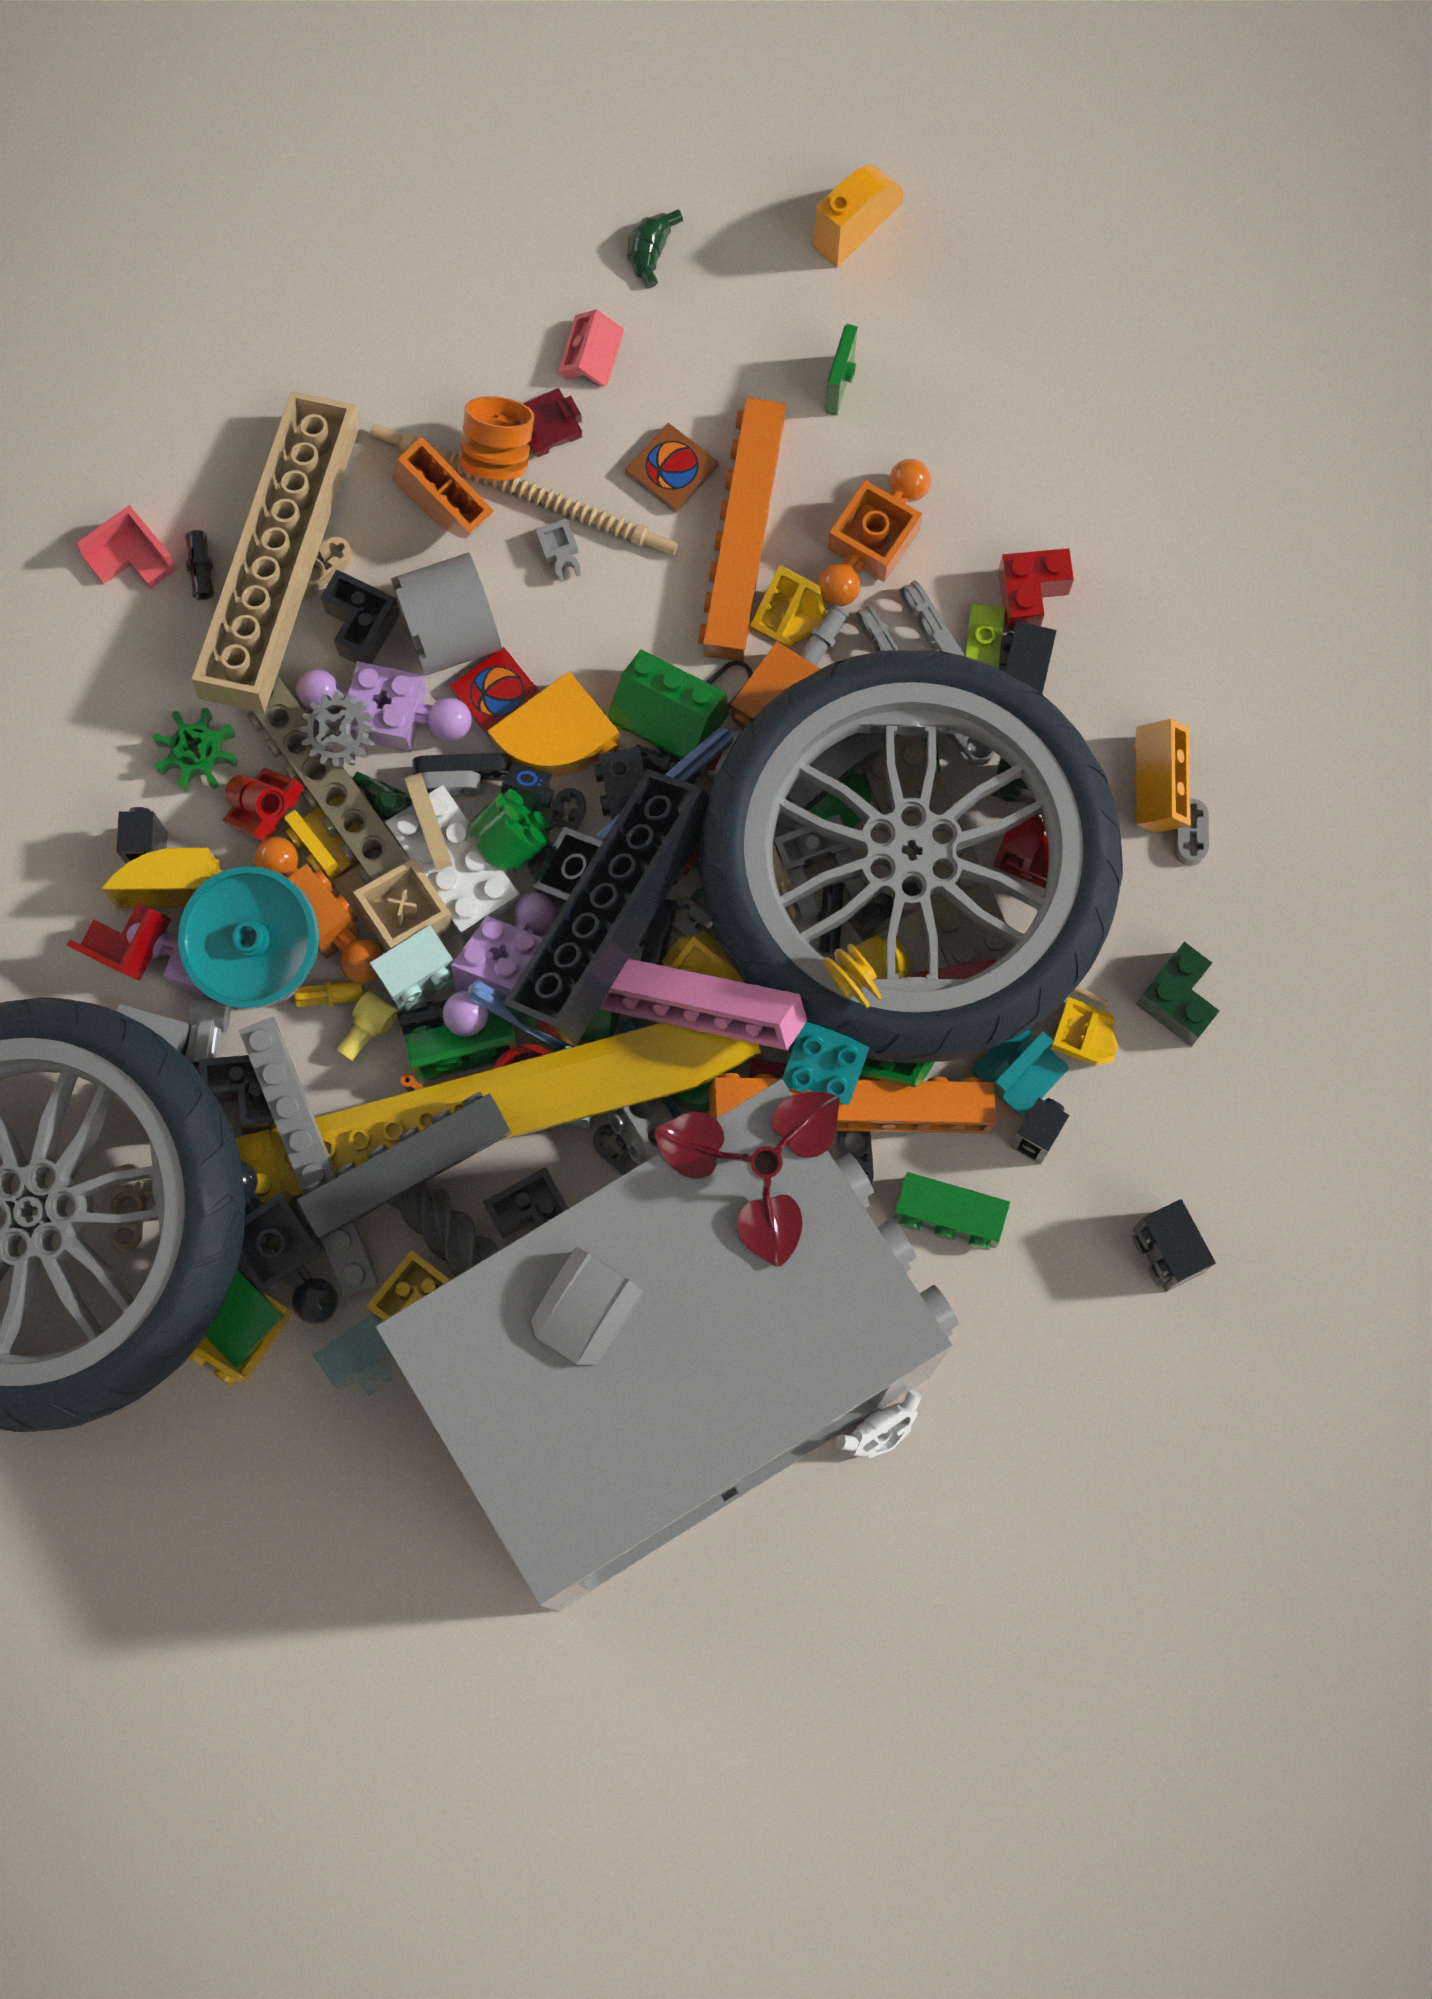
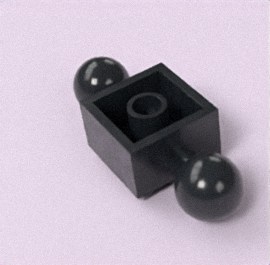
[239,1160,338,1324]

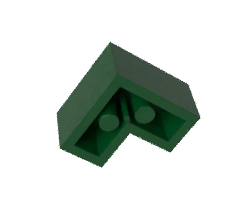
[1136,941,1220,1047]

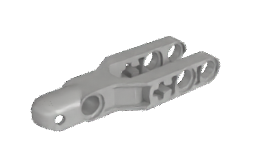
[856,580,995,766]

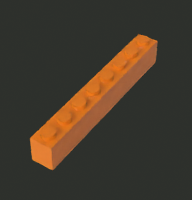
[698,397,786,662]
[709,1073,997,1133]

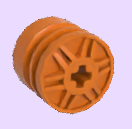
[458,396,535,480]

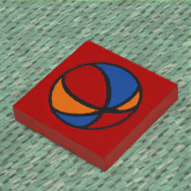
[450,647,540,737]

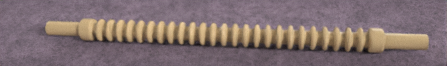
[370,423,679,556]

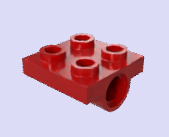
[222,767,304,842]

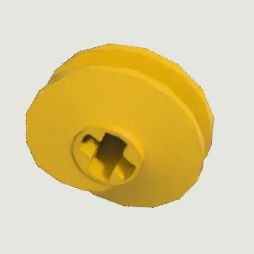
[822,943,882,1009]

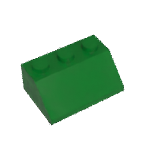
[607,649,729,759]
[405,1010,518,1083]

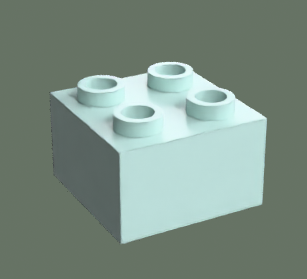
[370,925,454,1014]

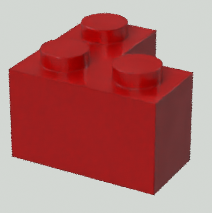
[998,548,1074,632]
[993,810,1049,889]

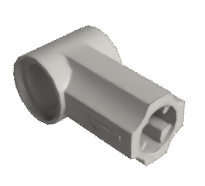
[186,997,231,1067]

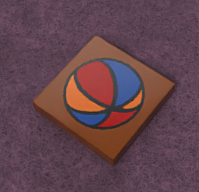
[625,423,719,513]

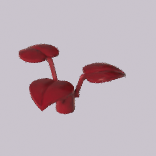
[655,1092,840,1267]

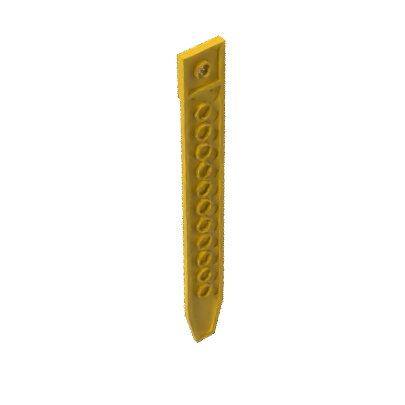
[235,1023,761,1204]

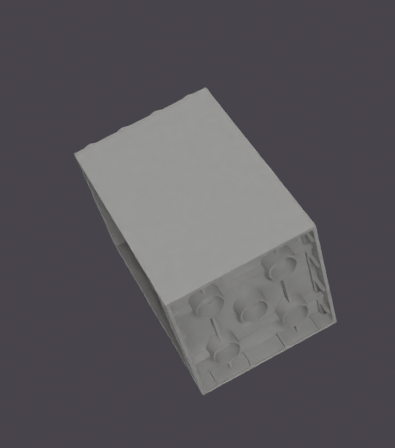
[375,1079,959,1611]

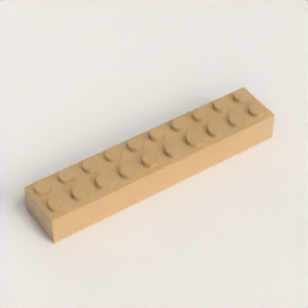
[191,391,360,713]

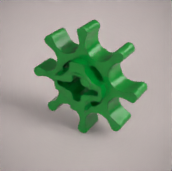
[152,708,238,792]

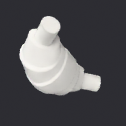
[836,1389,922,1458]

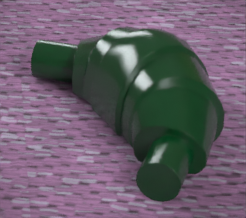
[627,209,683,288]
[353,772,412,819]

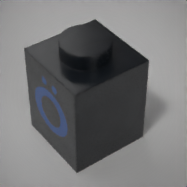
[501,762,554,813]

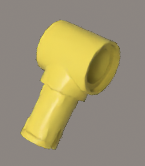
[336,991,399,1062]

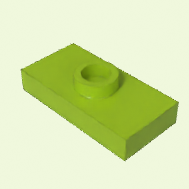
[965,603,1005,668]

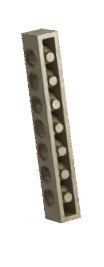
[247,675,409,885]

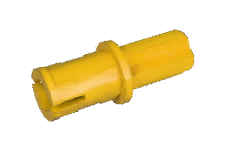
[294,980,365,1008]

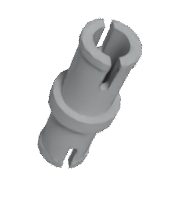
[800,605,850,666]

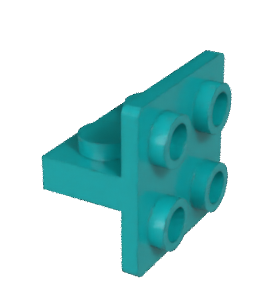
[782,1022,870,1105]
[972,1030,1069,1117]

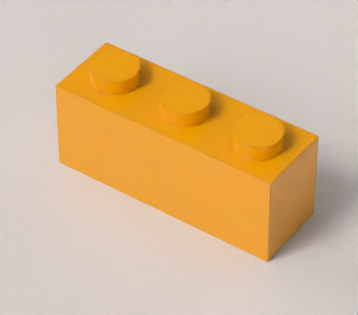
[1134,719,1191,833]

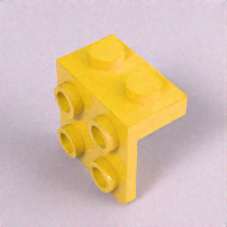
[284,796,375,882]

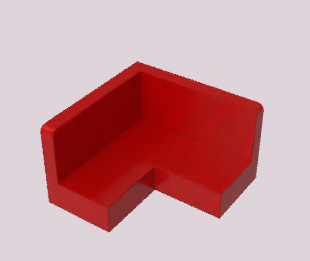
[66,902,172,981]

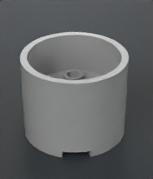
[391,552,502,676]

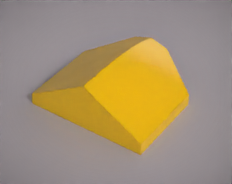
[750,565,826,647]
[1051,997,1118,1067]

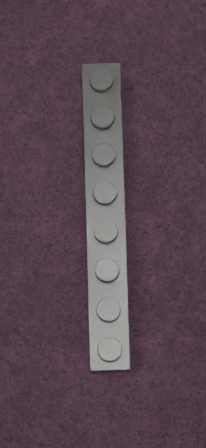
[238,1017,379,1297]

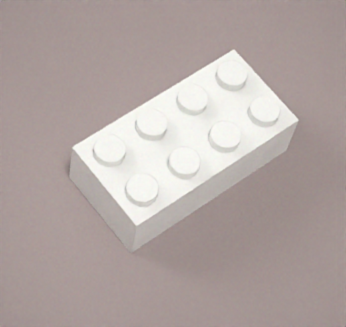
[385,785,520,943]

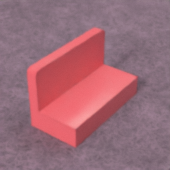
[558,309,624,387]

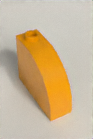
[813,165,903,268]
[488,671,620,777]

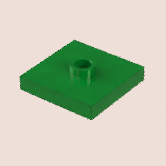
[825,324,858,415]

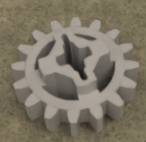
[300,691,377,768]

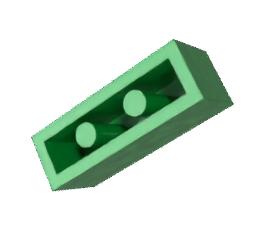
[893,1172,1010,1250]

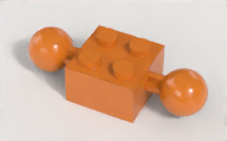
[817,459,931,607]
[254,837,384,984]

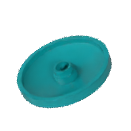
[178,866,319,1009]

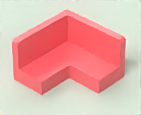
[76,505,177,589]

